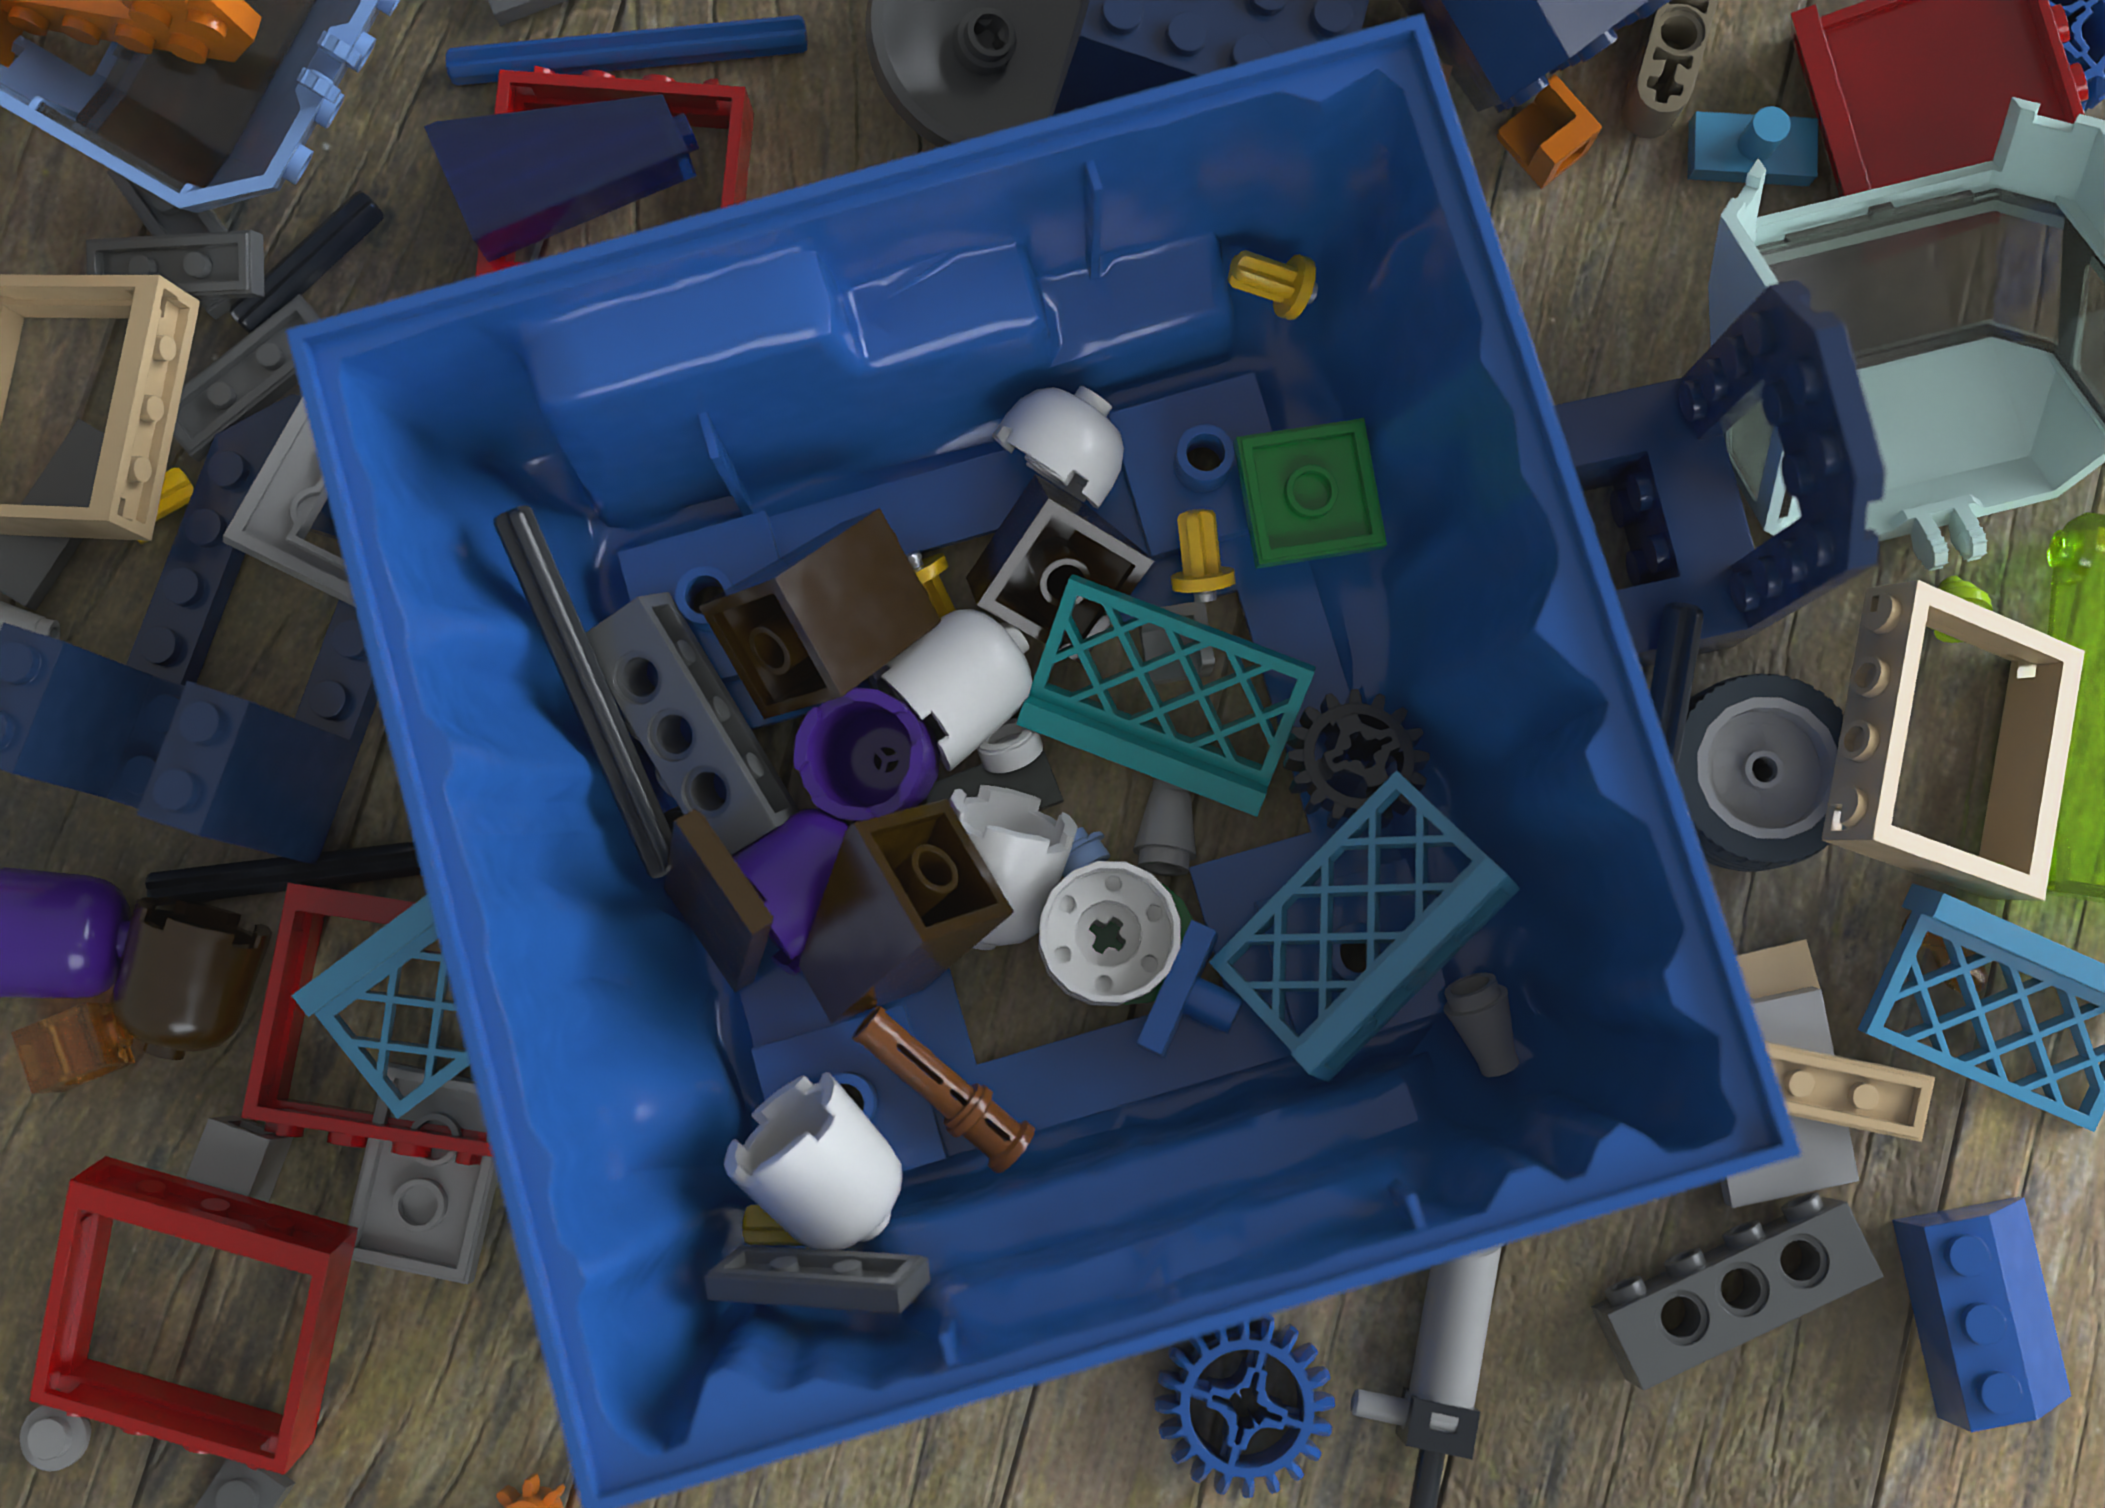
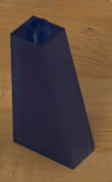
[424,94,699,262]

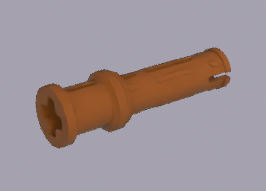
[851,1006,1035,1174]

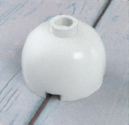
[993,386,1124,509]

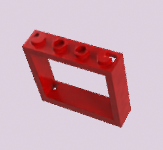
[475,66,754,277]
[241,883,493,1166]
[29,1156,358,1475]

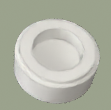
[976,718,1043,773]

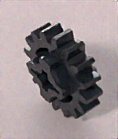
[1283,689,1430,829]

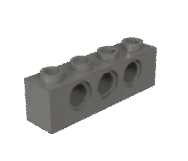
[586,592,800,856]
[1591,1193,1884,1391]

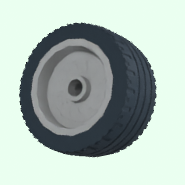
[1677,674,1847,872]

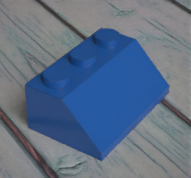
[1892,1197,2071,1432]

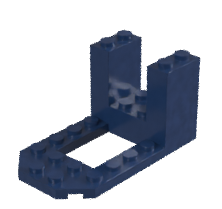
[1553,279,1886,668]
[0,394,378,865]

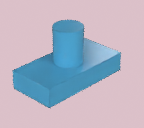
[1687,106,1818,186]

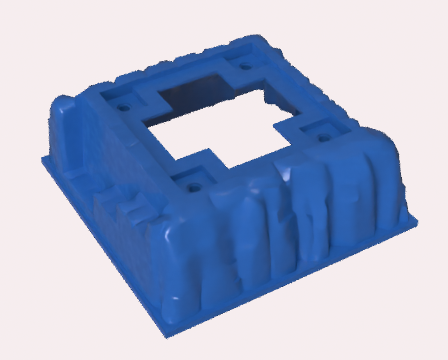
[286,14,1802,1508]

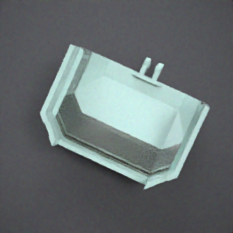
[1708,97,2105,571]

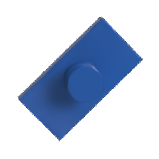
[1137,920,1244,1058]

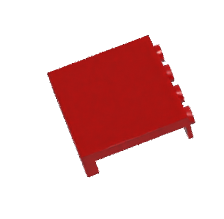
[1790,0,2089,260]

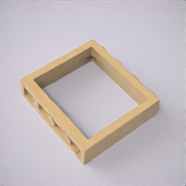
[0,274,200,541]
[1822,580,2085,901]

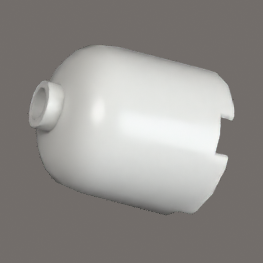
[869,609,1032,771]
[949,785,1078,950]
[724,1073,902,1251]

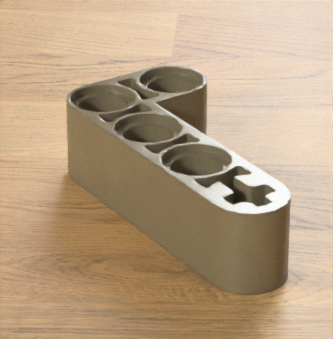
[1621,0,1718,139]

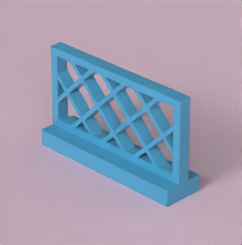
[1209,771,1521,1082]
[1858,883,2105,1132]
[291,894,470,1119]

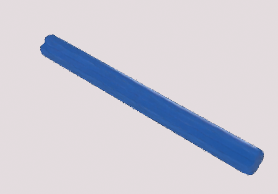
[445,15,808,85]

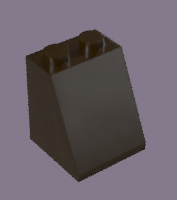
[699,508,941,719]
[798,799,1014,1023]

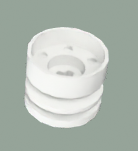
[1038,861,1181,1006]

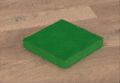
[1233,418,1387,569]

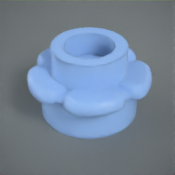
[1062,827,1110,878]

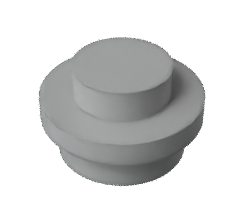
[20,1405,91,1471]

